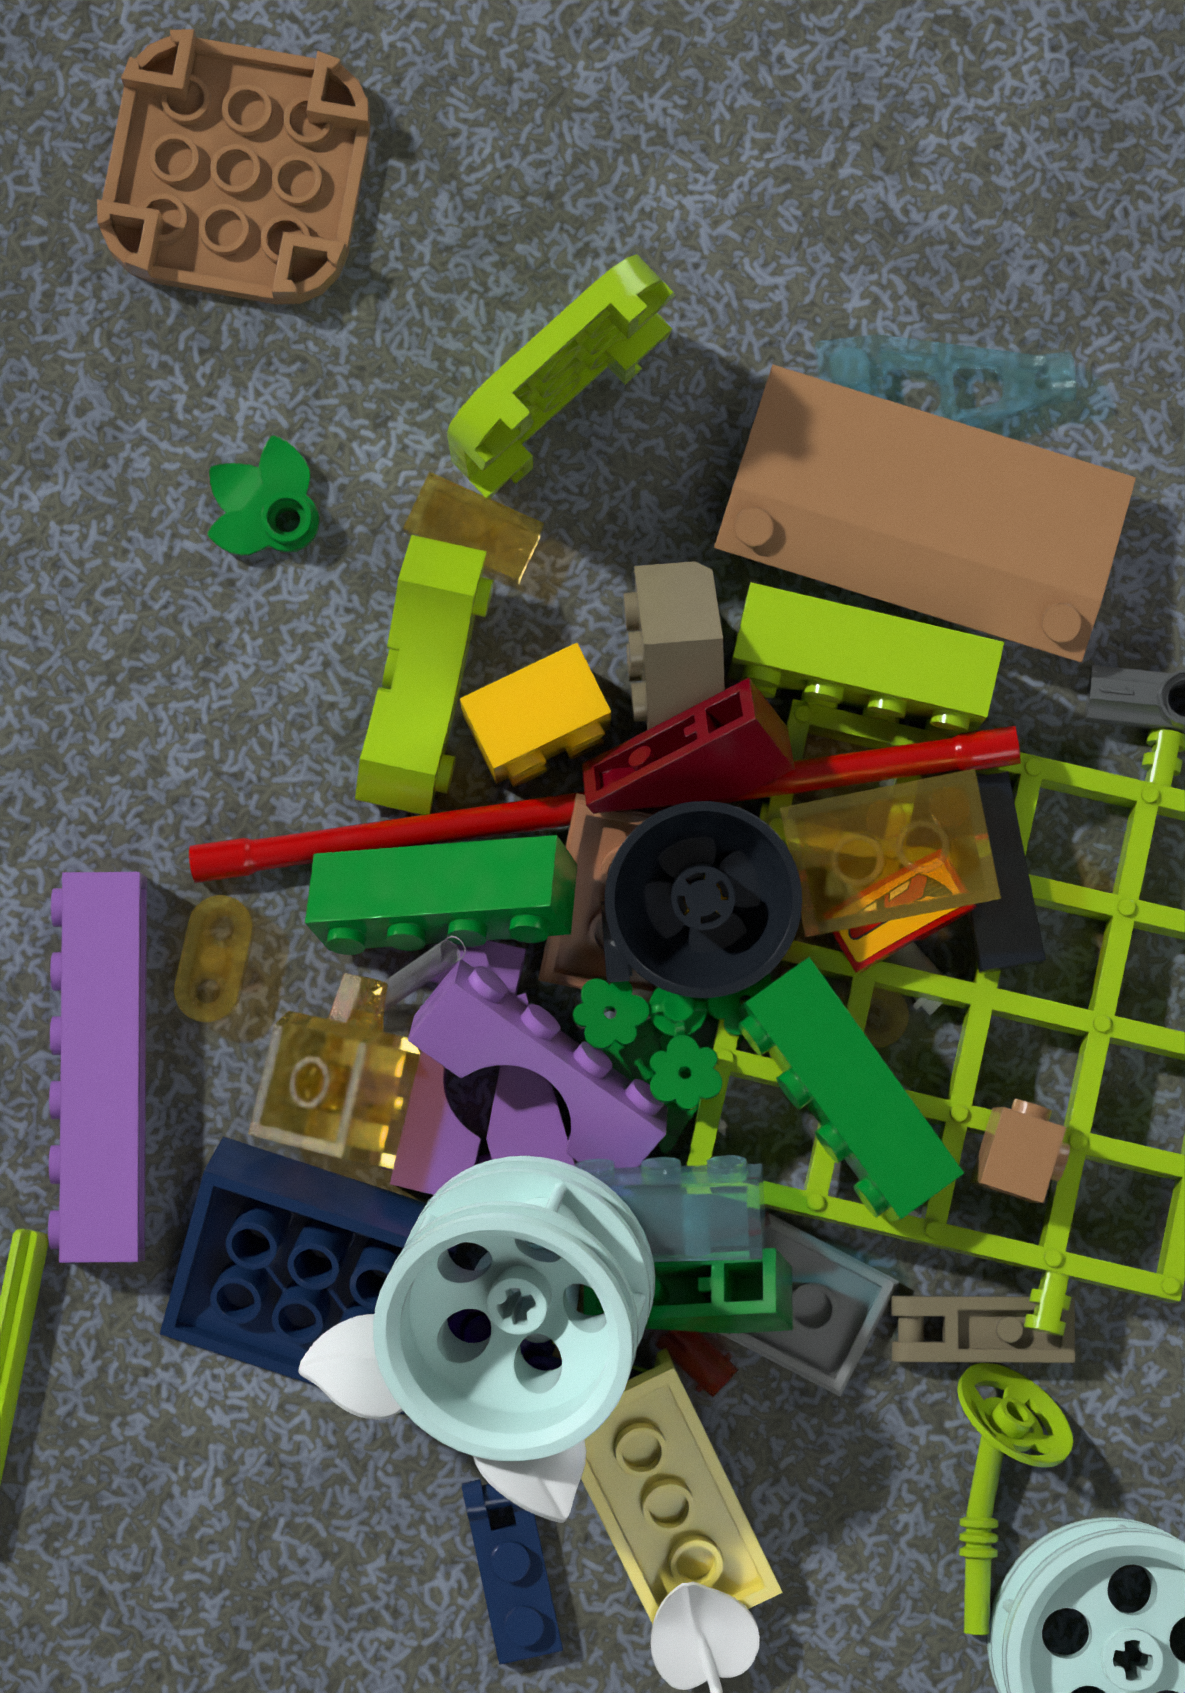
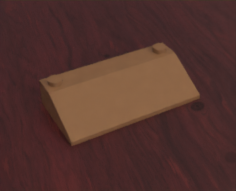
[714,364,1136,663]

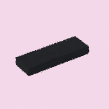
[942,772,1046,974]

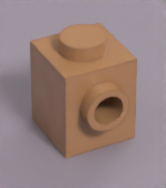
[970,1099,1070,1203]

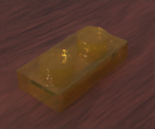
[403,472,545,585]

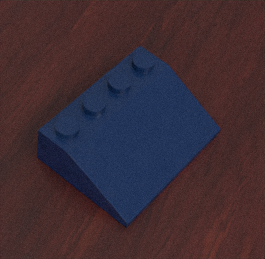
[160,1136,460,1415]

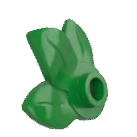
[207,435,320,556]

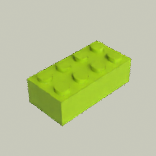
[727,582,1004,737]

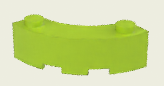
[355,535,494,815]

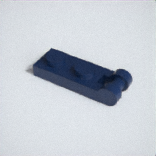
[462,1479,563,1665]

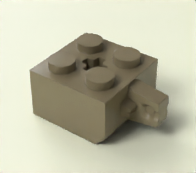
[623,561,725,730]

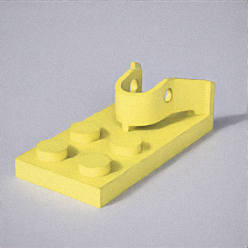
[581,1348,783,1625]

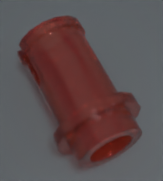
[655,1330,739,1398]

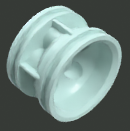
[373,1156,655,1461]
[987,1517,1185,1693]

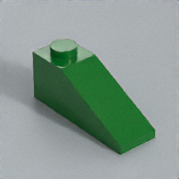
[583,1248,793,1334]

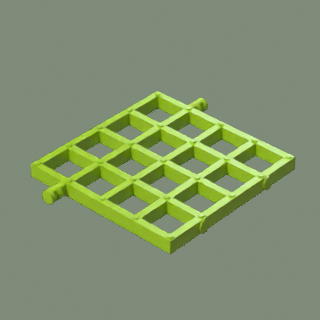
[681,699,1185,1336]

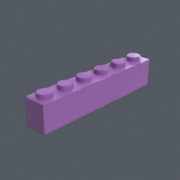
[48,872,147,1263]

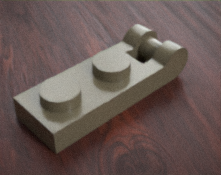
[891,1296,1075,1363]

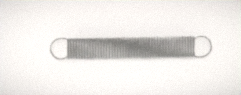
[346,936,466,1029]

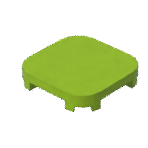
[447,254,676,500]

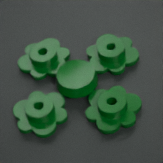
[573,974,771,1111]

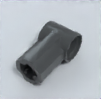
[1085,665,1185,734]

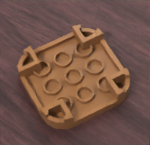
[97,29,371,304]

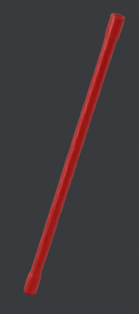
[189,726,1021,883]

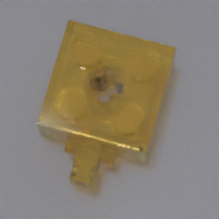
[248,973,421,1169]

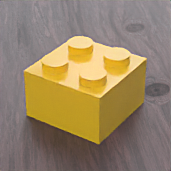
[460,643,611,787]

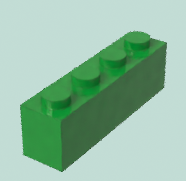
[305,835,578,955]
[737,957,964,1222]

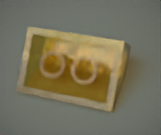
[780,769,1001,937]

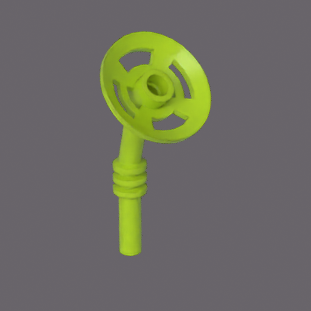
[957,1363,1073,1635]

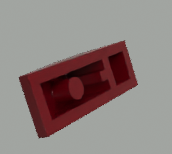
[582,678,795,814]

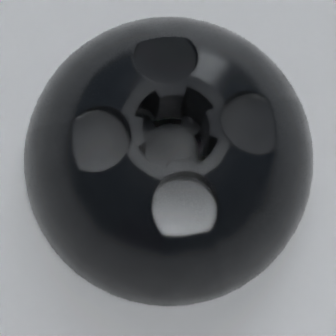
[605,801,802,998]

